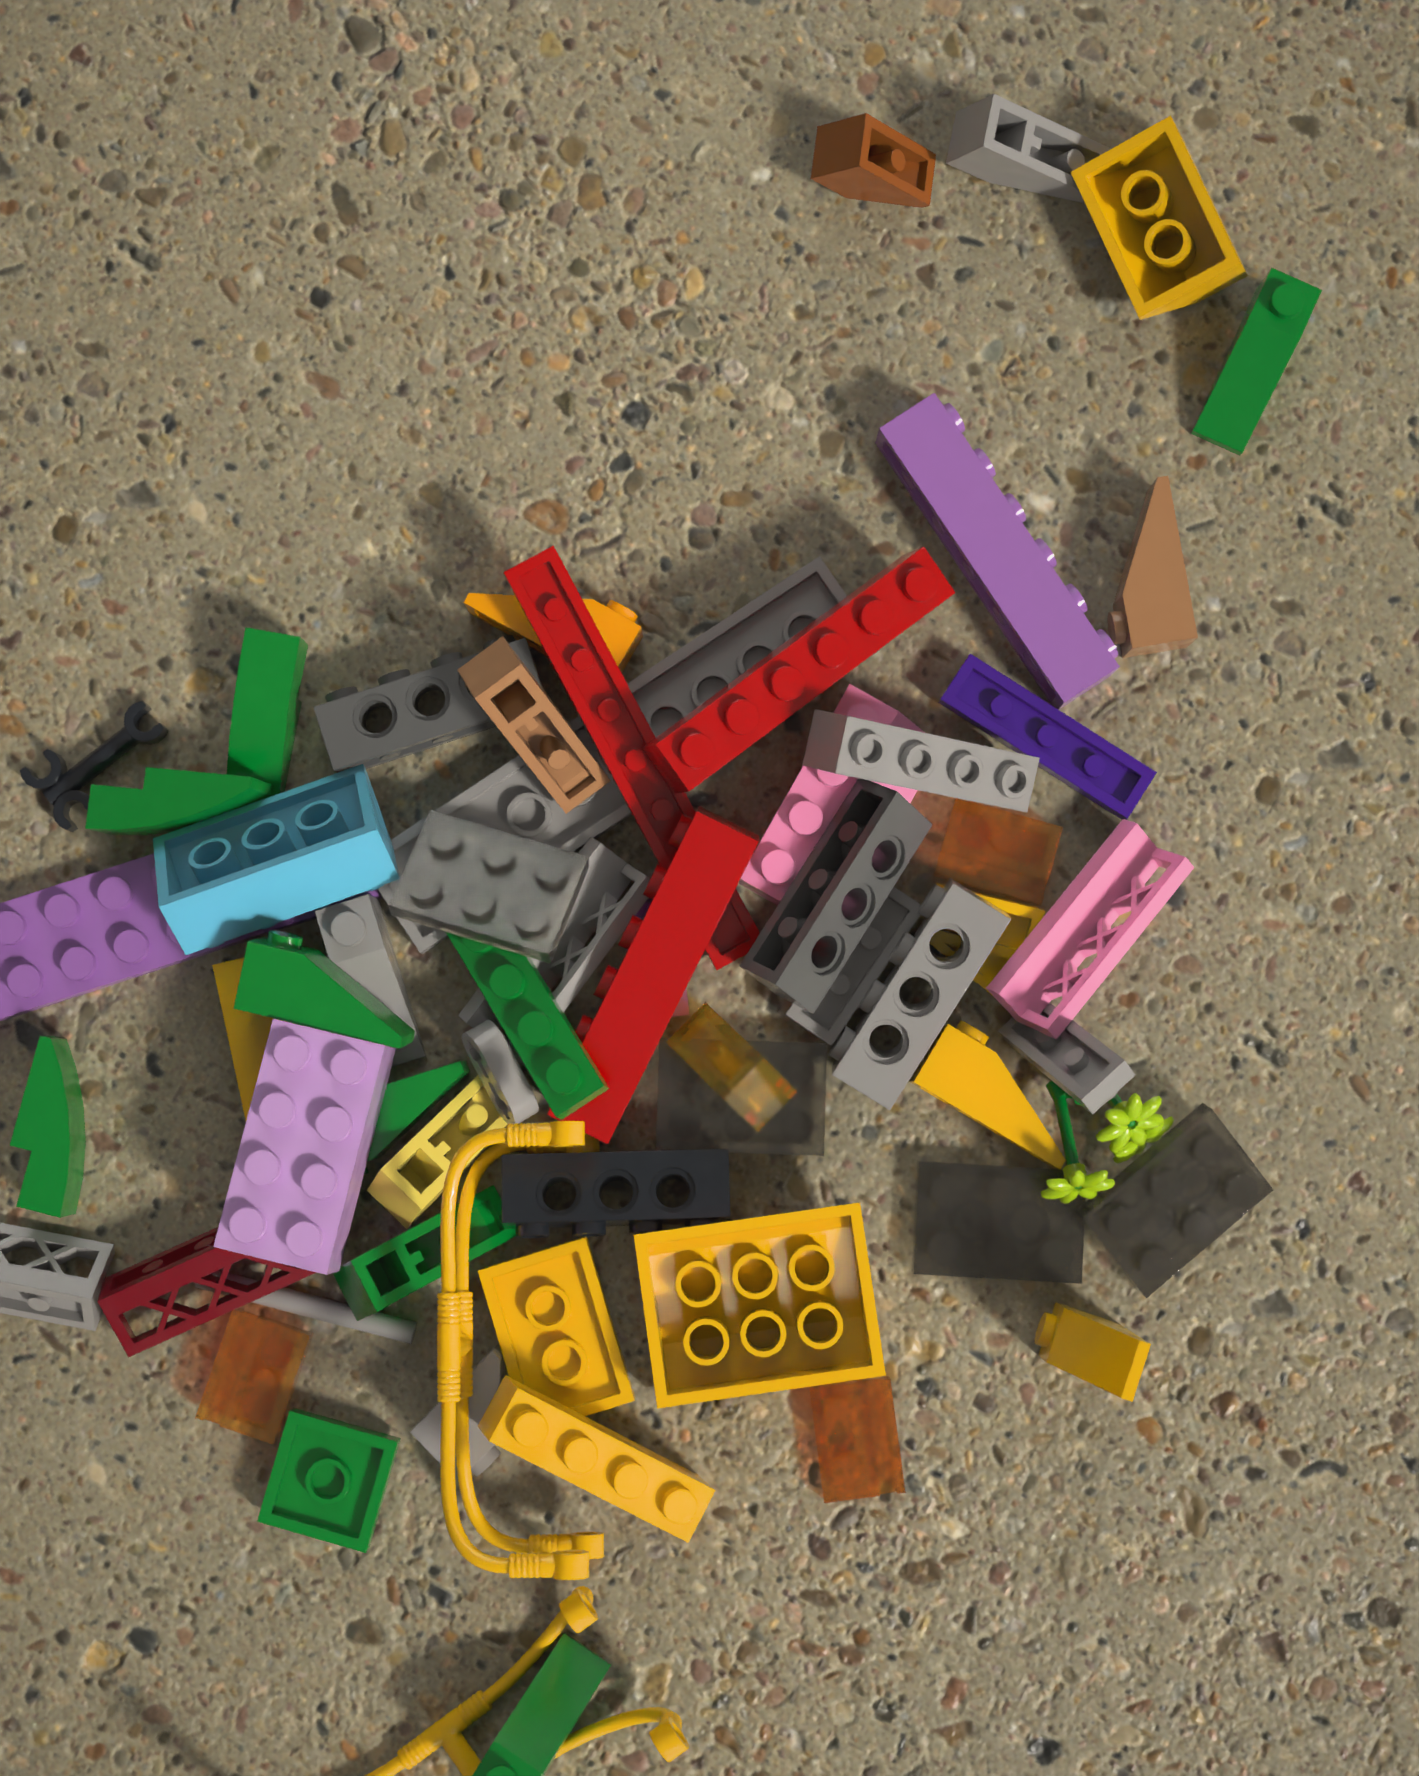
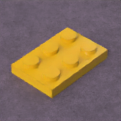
[478,1237,636,1416]

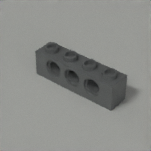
[313,635,544,773]
[740,778,933,1014]

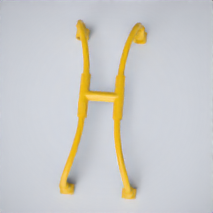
[437,1121,604,1580]
[365,1586,689,1776]

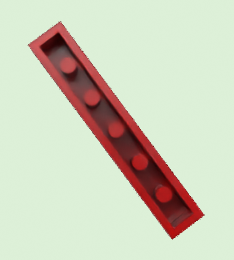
[642,546,956,794]
[547,806,759,1144]

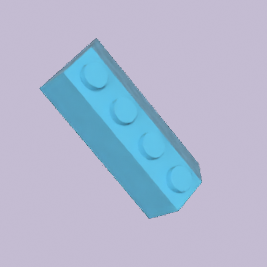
[153,764,400,955]

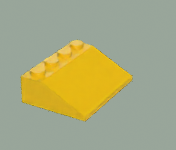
[634,1202,886,1409]

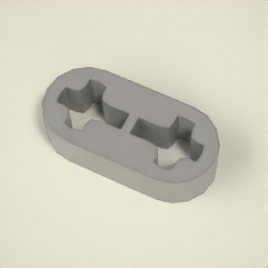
[462,1020,539,1124]

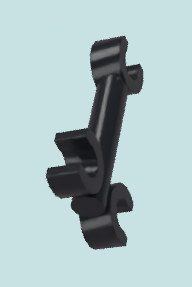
[20,701,169,832]

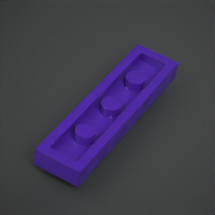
[938,654,1157,820]

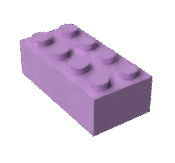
[213,1019,396,1275]

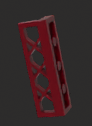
[97,1227,317,1358]

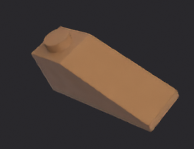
[1107,476,1198,658]
[457,636,611,814]

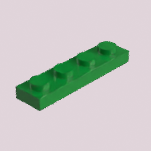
[444,898,609,1120]

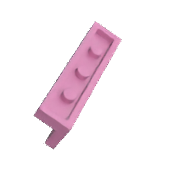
[986,819,1194,1040]

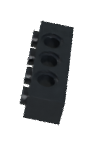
[502,1149,730,1238]

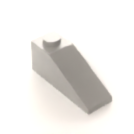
[946,94,1111,203]
[314,894,426,1067]

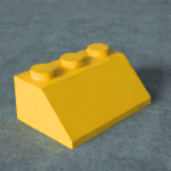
[1071,115,1248,320]

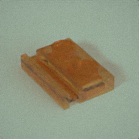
[933,798,1063,906]
[195,1308,314,1444]
[809,1376,906,1503]

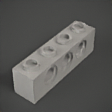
[803,709,1040,813]
[828,878,1011,1110]

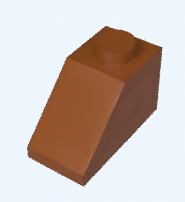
[810,113,936,208]

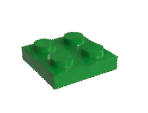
[257,1407,401,1553]

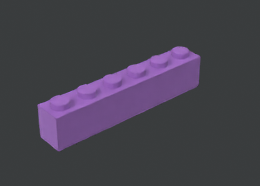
[875,393,1120,710]

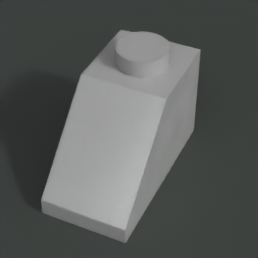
[410,1344,505,1482]

